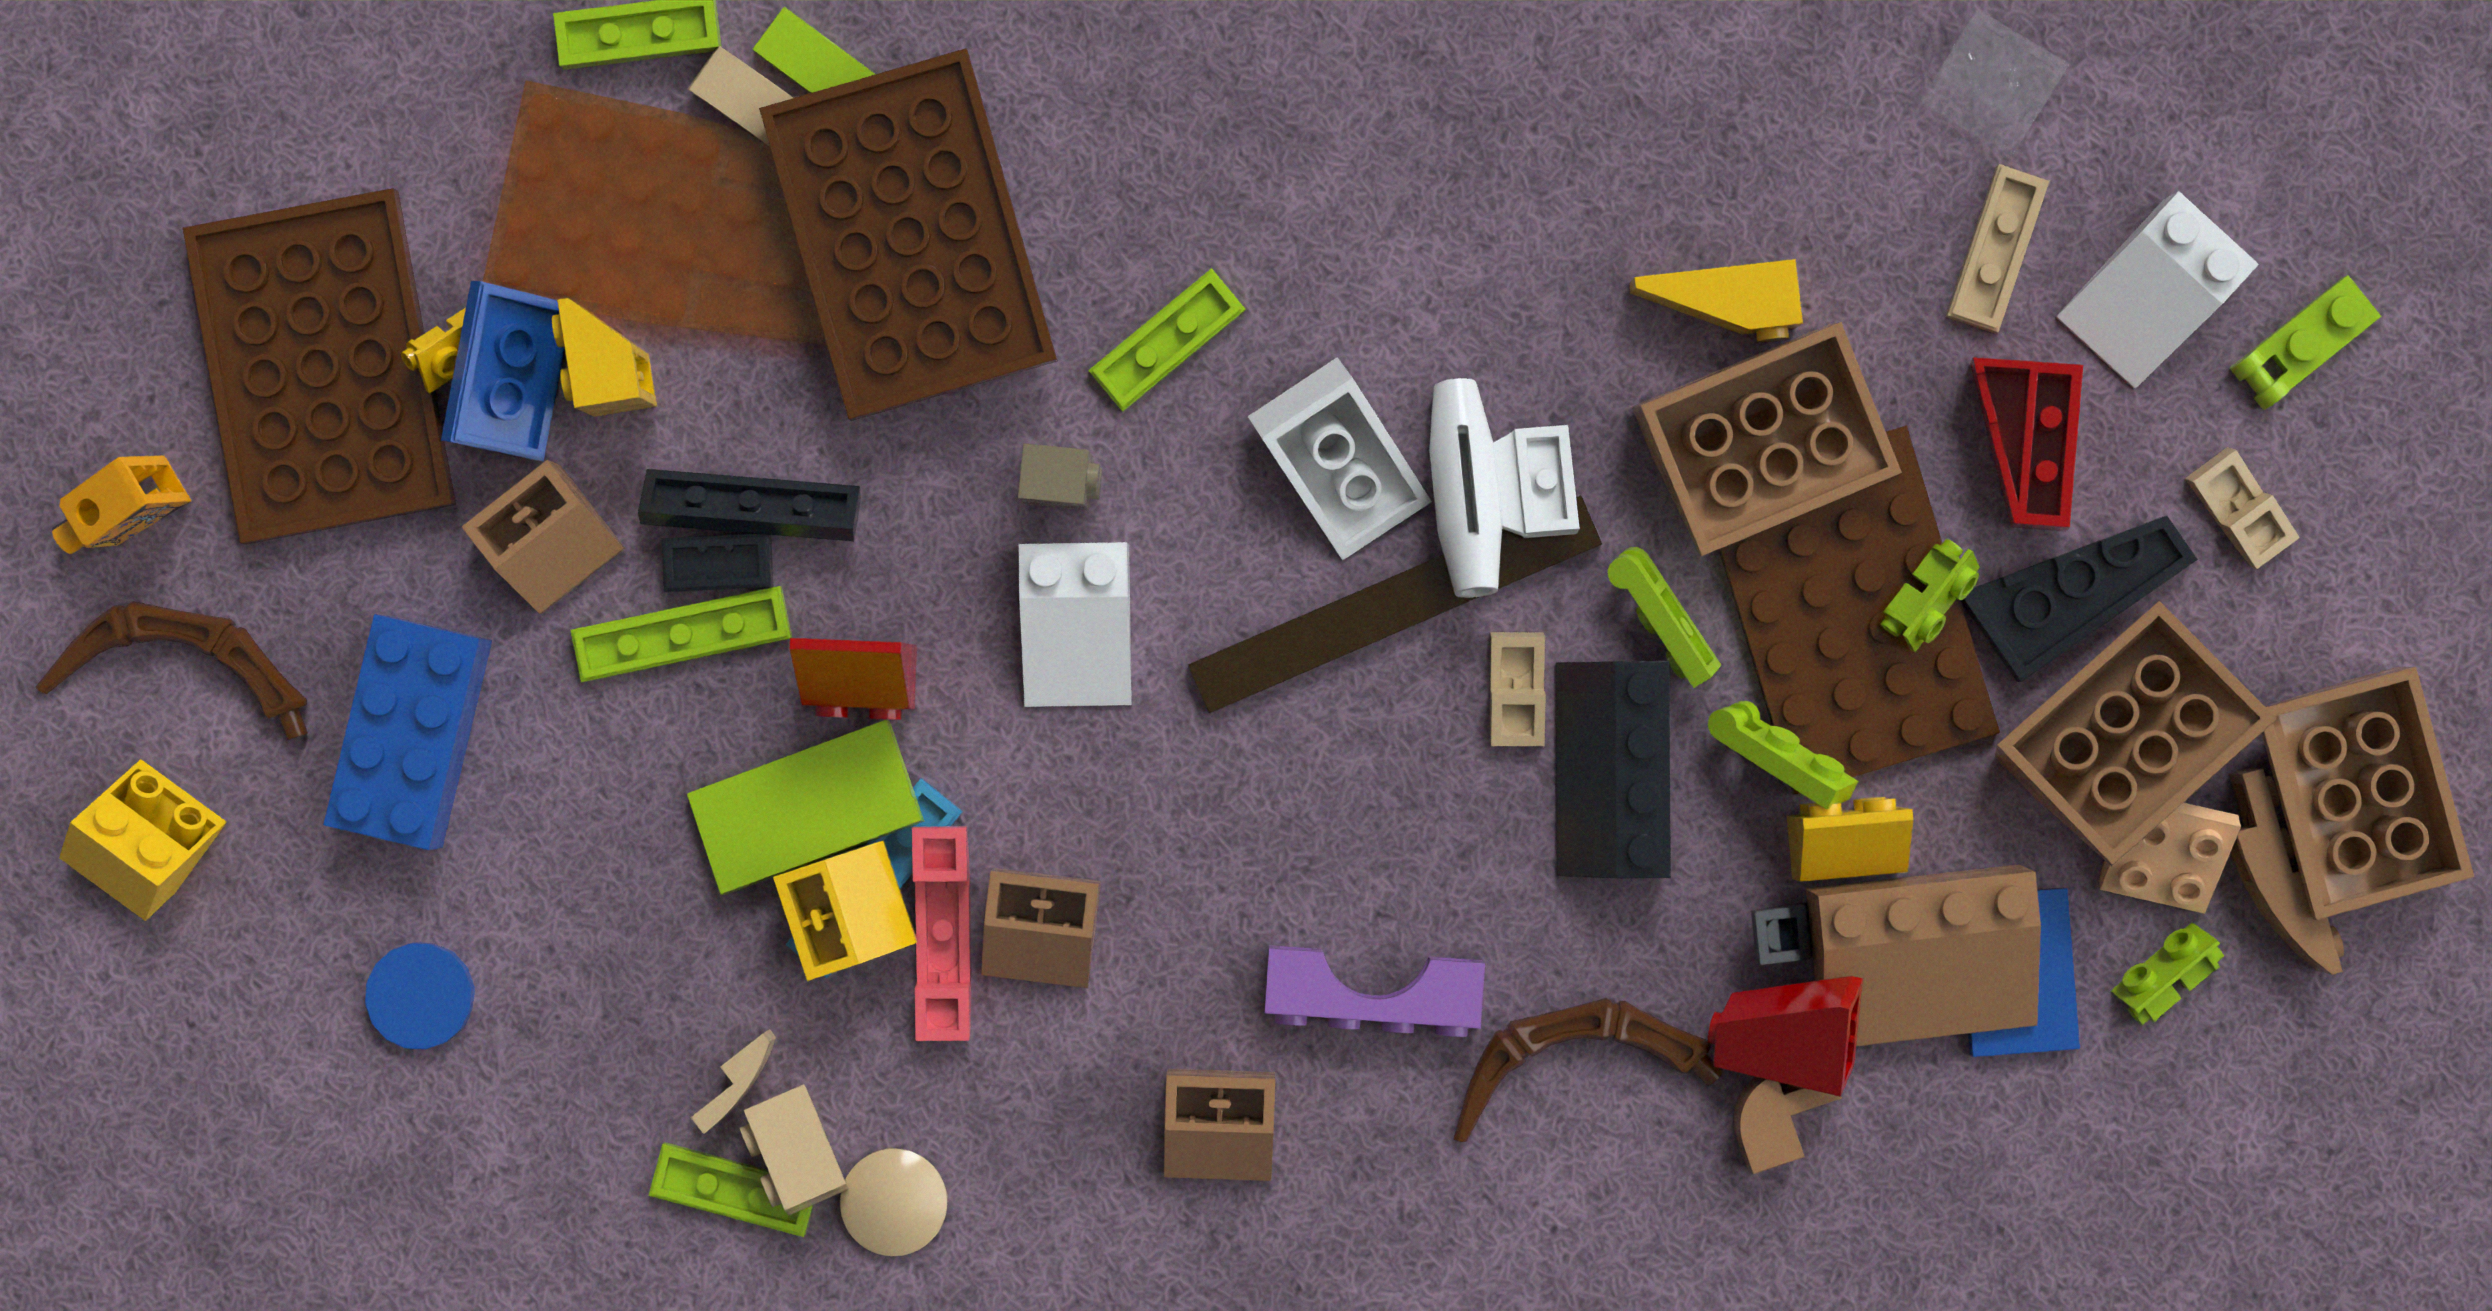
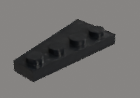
[1960,516,2198,682]

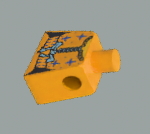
[52,455,192,554]

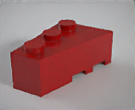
[1970,357,2084,532]

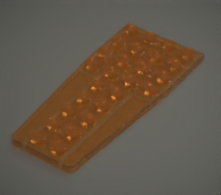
[483,80,827,346]

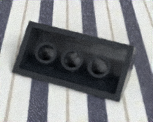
[1556,661,1671,879]

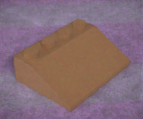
[1632,322,1902,556]
[1995,601,2277,866]
[2262,667,2474,920]
[1806,864,2041,1046]

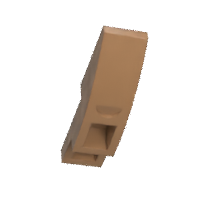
[2229,768,2344,975]

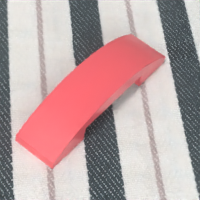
[912,826,971,1041]

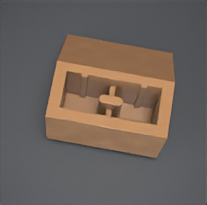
[462,460,626,614]
[981,868,1101,988]
[1164,1069,1275,1181]

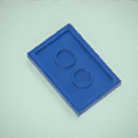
[441,281,565,462]
[1968,887,2080,1057]

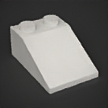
[2056,191,2259,389]
[1248,357,1432,560]
[1019,542,1132,707]

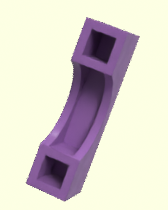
[1264,945,1485,1037]

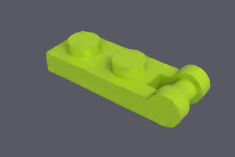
[2229,275,2382,410]
[1608,547,1721,688]
[1708,701,1859,809]

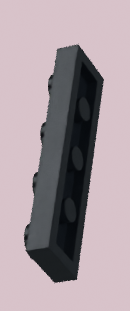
[638,469,861,542]

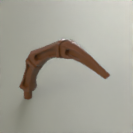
[36,601,308,741]
[1453,998,1723,1142]

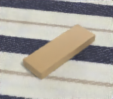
[1945,164,2049,334]

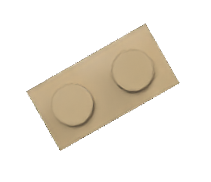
[740,1084,848,1215]

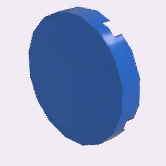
[365,942,475,1050]

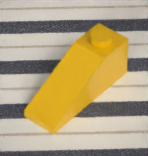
[1629,259,1803,342]

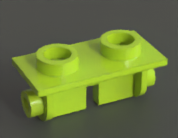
[1880,539,1980,652]
[2111,922,2224,1026]

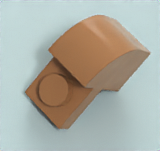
[1733,1077,1842,1174]

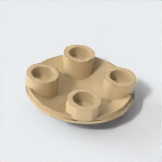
[840,1148,948,1256]

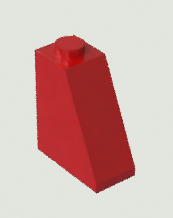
[1708,976,1863,1097]

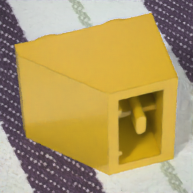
[552,298,657,417]
[59,759,227,921]
[1786,797,1913,882]
[773,840,917,981]

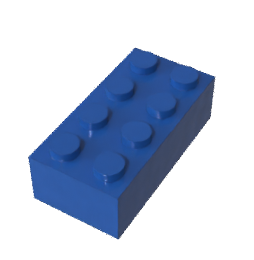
[323,614,493,850]

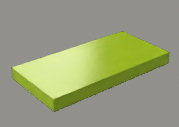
[687,720,925,895]

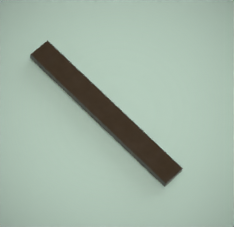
[1188,495,1602,714]

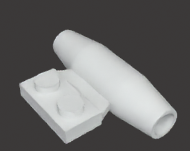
[1429,378,1580,598]

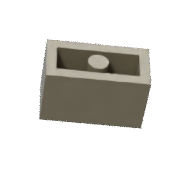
[1018,443,1102,510]

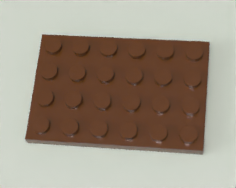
[759,48,1058,421]
[182,188,456,545]
[1718,425,2000,794]

